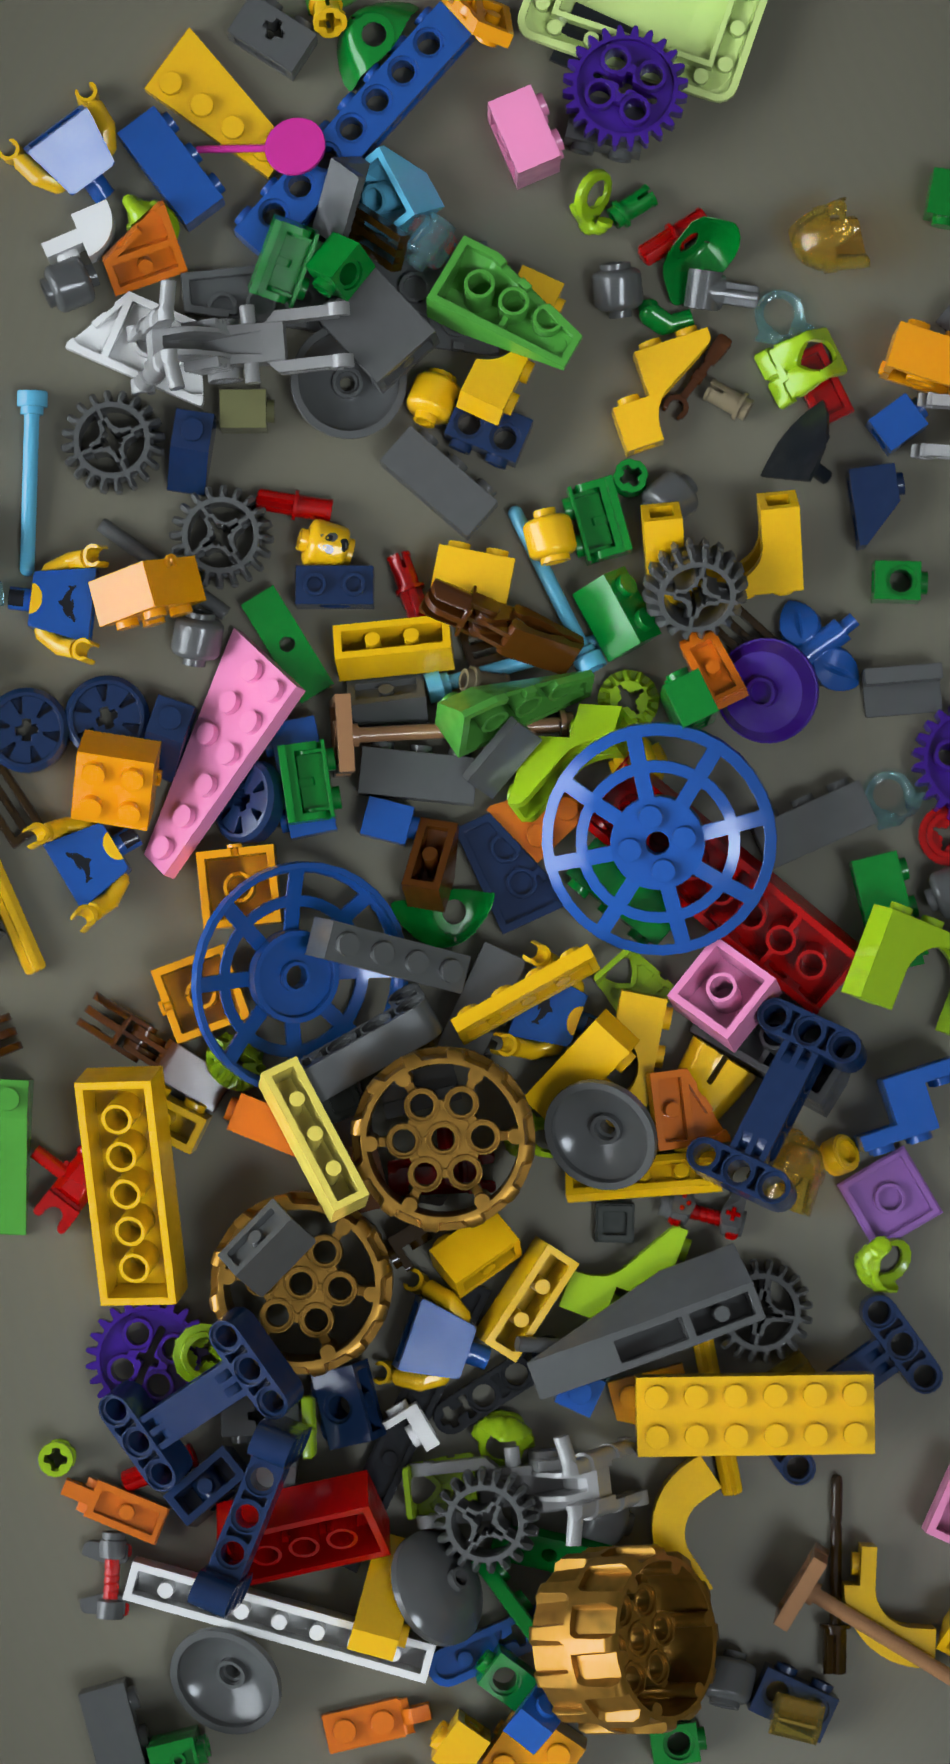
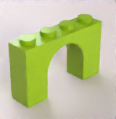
[841,901,950,1036]

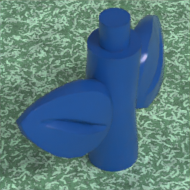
[779,600,859,691]

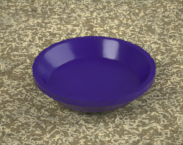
[720,638,819,743]

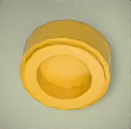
[819,1134,860,1176]

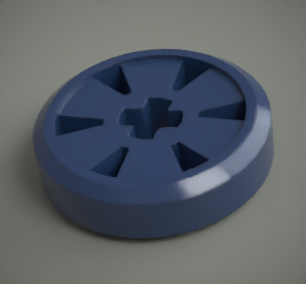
[65,676,151,749]
[0,688,70,774]
[215,760,285,845]

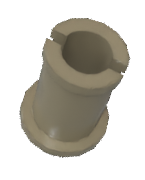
[702,378,754,421]
[459,666,511,691]

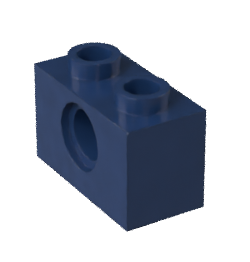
[295,565,375,609]
[311,1358,387,1450]
[163,1445,248,1527]

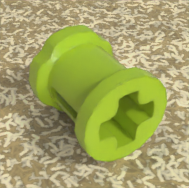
[38,1438,77,1477]

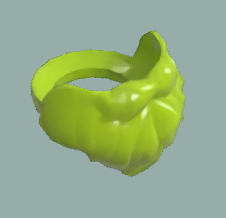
[854,1236,911,1293]
[471,1409,535,1466]

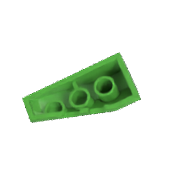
[426,235,583,371]
[435,670,595,758]
[0,1079,34,1235]

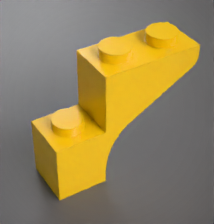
[611,325,711,457]

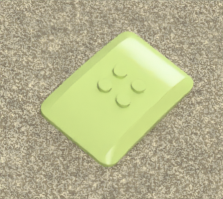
[517,0,768,103]

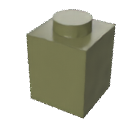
[219,389,275,434]

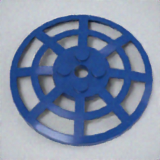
[542,722,777,956]
[191,861,408,1088]

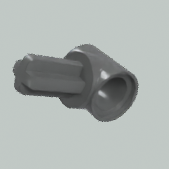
[683,268,760,311]

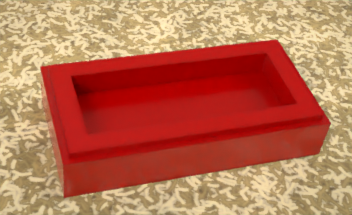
[801,343,855,425]

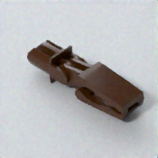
[419,578,584,674]
[76,991,228,1113]

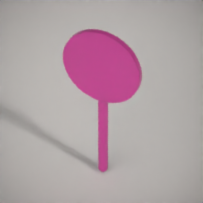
[195,118,326,176]

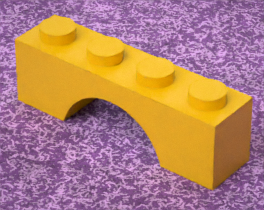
[456,264,566,426]
[606,989,673,1127]

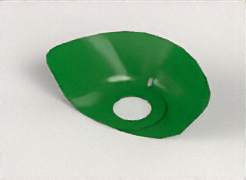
[337,2,419,91]
[663,216,741,305]
[391,889,495,948]

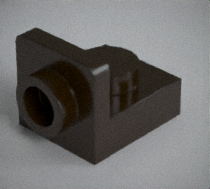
[386,1224,432,1272]

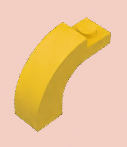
[651,1456,722,1590]
[841,1542,937,1668]

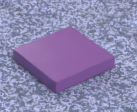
[836,1145,943,1242]

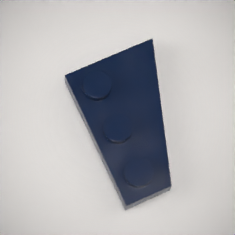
[458,813,564,935]

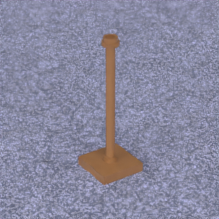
[329,693,574,778]
[773,1542,950,1686]

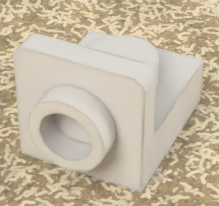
[382,1399,441,1452]

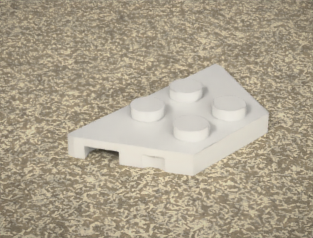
[65,291,204,408]

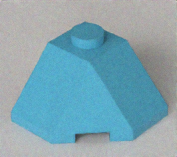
[359,145,445,241]

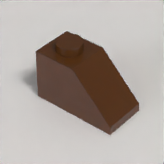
[401,817,459,913]

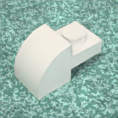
[41,200,116,264]

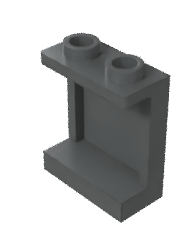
[318,267,440,394]

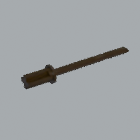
[819,1474,851,1675]

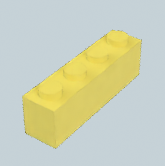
[258,1056,370,1223]

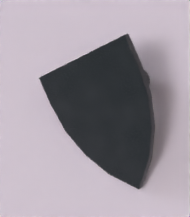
[761,400,832,484]

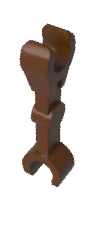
[663,334,732,421]

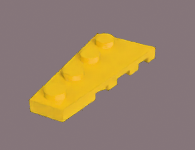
[144,27,276,180]

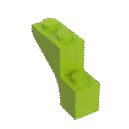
[507,704,634,822]
[558,1226,692,1318]

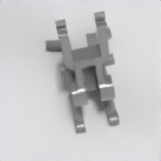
[126,280,355,395]
[410,1434,649,1546]

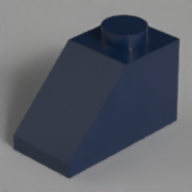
[167,408,217,497]
[845,463,905,550]
[144,694,198,783]

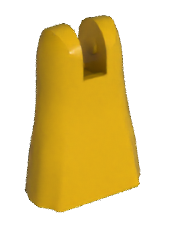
[673,1035,757,1153]

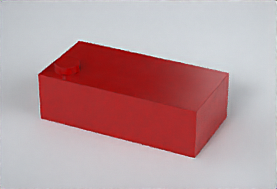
[216,1470,391,1586]

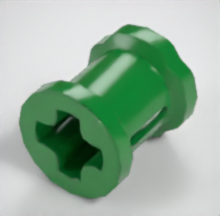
[613,458,648,498]

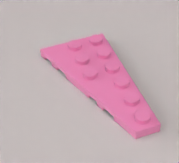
[144,628,306,879]

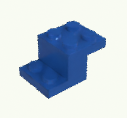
[853,1056,950,1157]

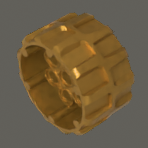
[350,1047,535,1233]
[209,1190,394,1377]
[529,1544,719,1735]

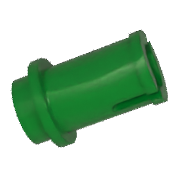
[607,184,658,229]

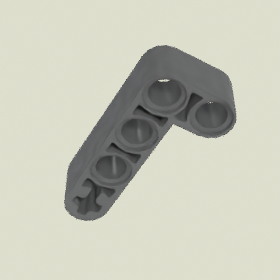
[299,983,443,1102]

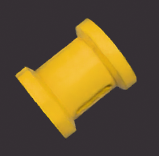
[308,0,348,38]

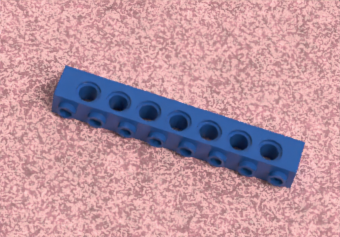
[234,1,475,257]

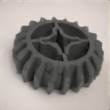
[61,390,166,495]
[169,485,274,590]
[642,537,748,641]
[721,1258,813,1364]
[434,1466,540,1574]

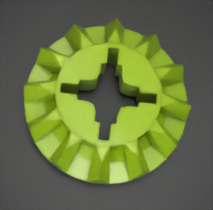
[597,669,659,724]
[206,1031,266,1091]
[171,1323,222,1382]

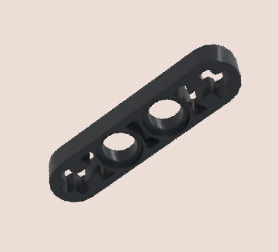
[434,1335,558,1434]

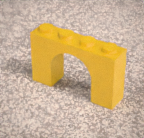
[640,490,804,605]

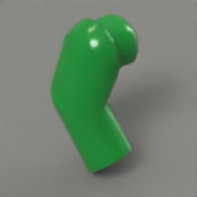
[638,298,694,336]

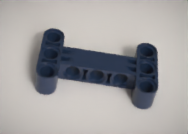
[686,998,867,1213]
[768,1293,943,1486]
[98,1307,304,1492]
[187,1415,312,1618]

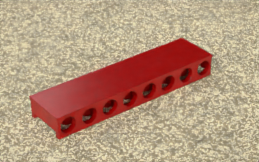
[577,755,859,1015]

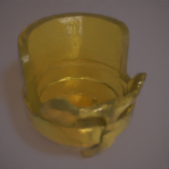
[788,197,870,274]
[746,1128,826,1217]

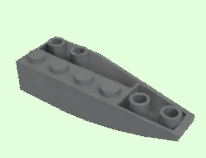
[527,1243,766,1400]

